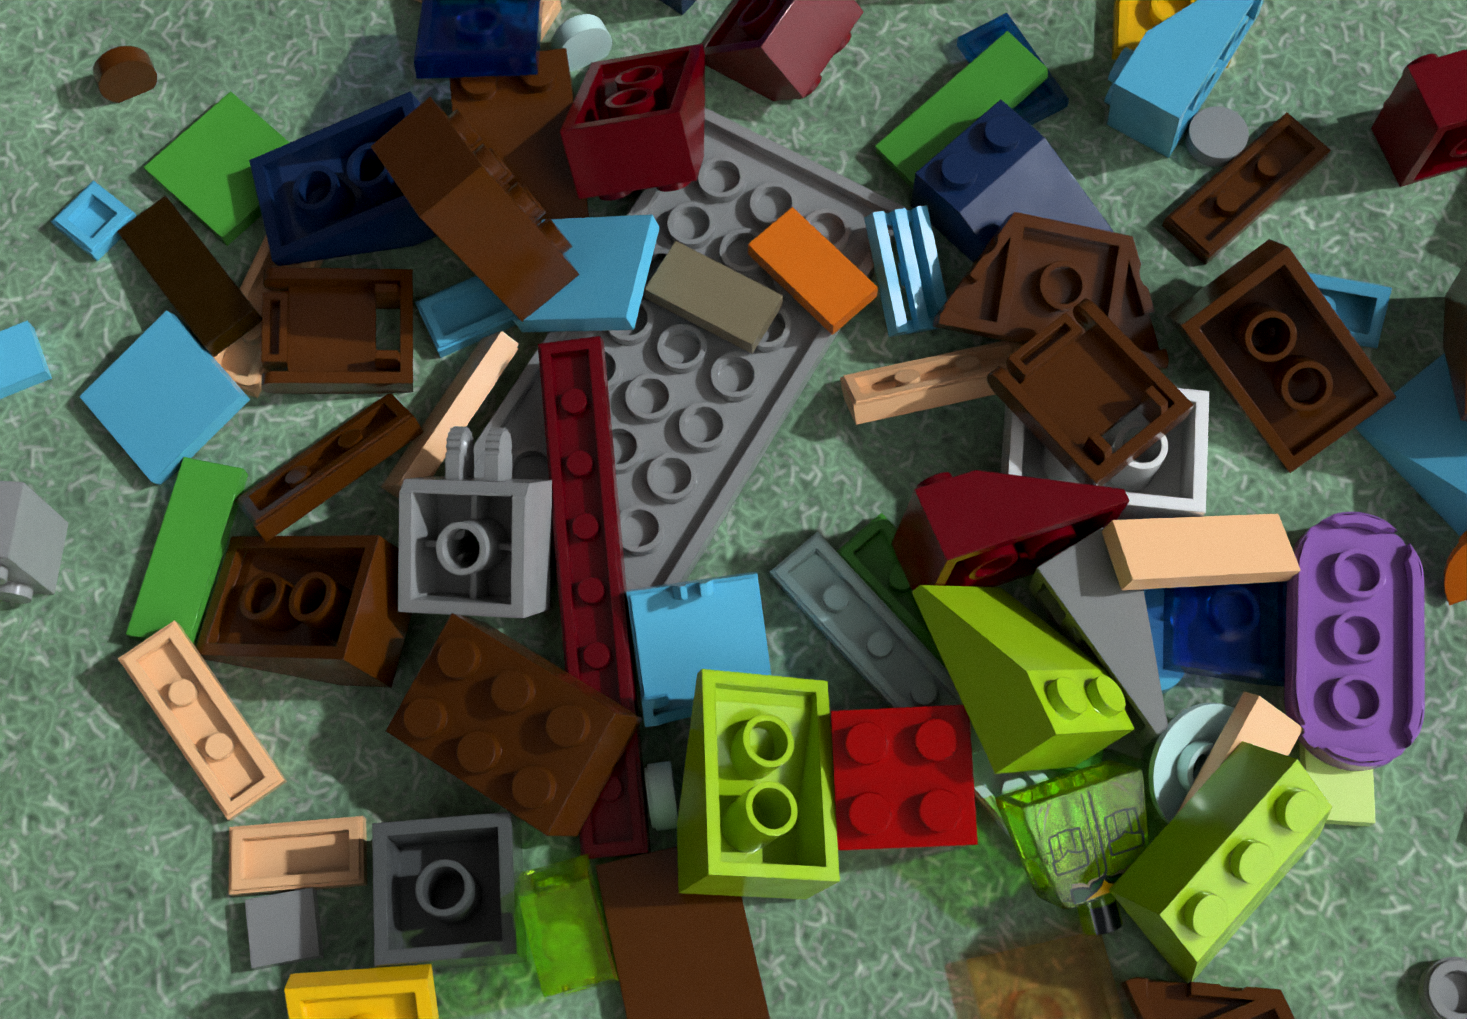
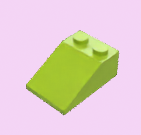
[912,585,1134,774]
[677,669,840,900]

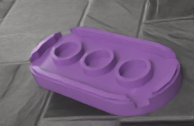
[1284,512,1425,771]

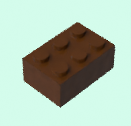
[371,97,580,322]
[386,613,643,836]

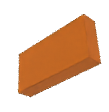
[748,207,878,335]

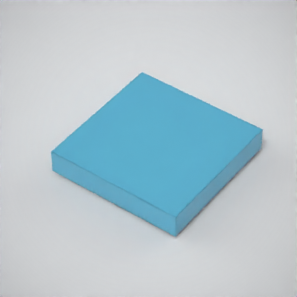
[513,214,660,332]
[79,310,250,485]

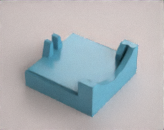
[626,572,771,727]

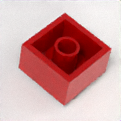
[831,705,978,851]

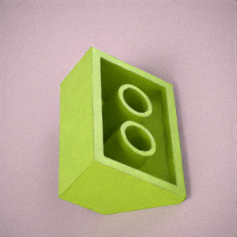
[1109,741,1332,983]

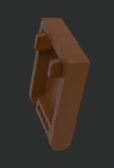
[261,267,413,394]
[987,299,1194,486]

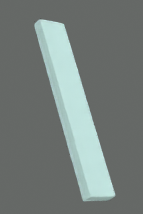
[770,531,1086,866]

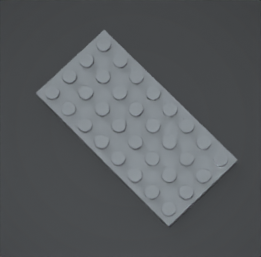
[473,108,909,590]

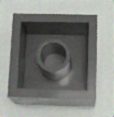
[372,812,527,970]

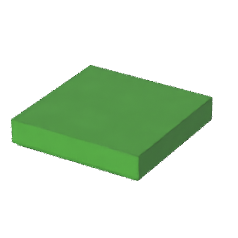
[143,91,290,246]

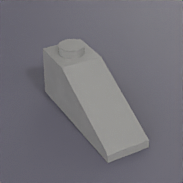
[1028,527,1168,749]

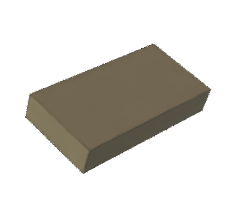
[644,241,783,354]

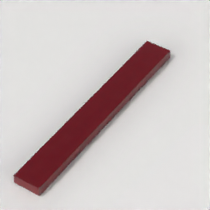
[538,336,651,860]

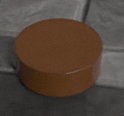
[93,46,157,103]

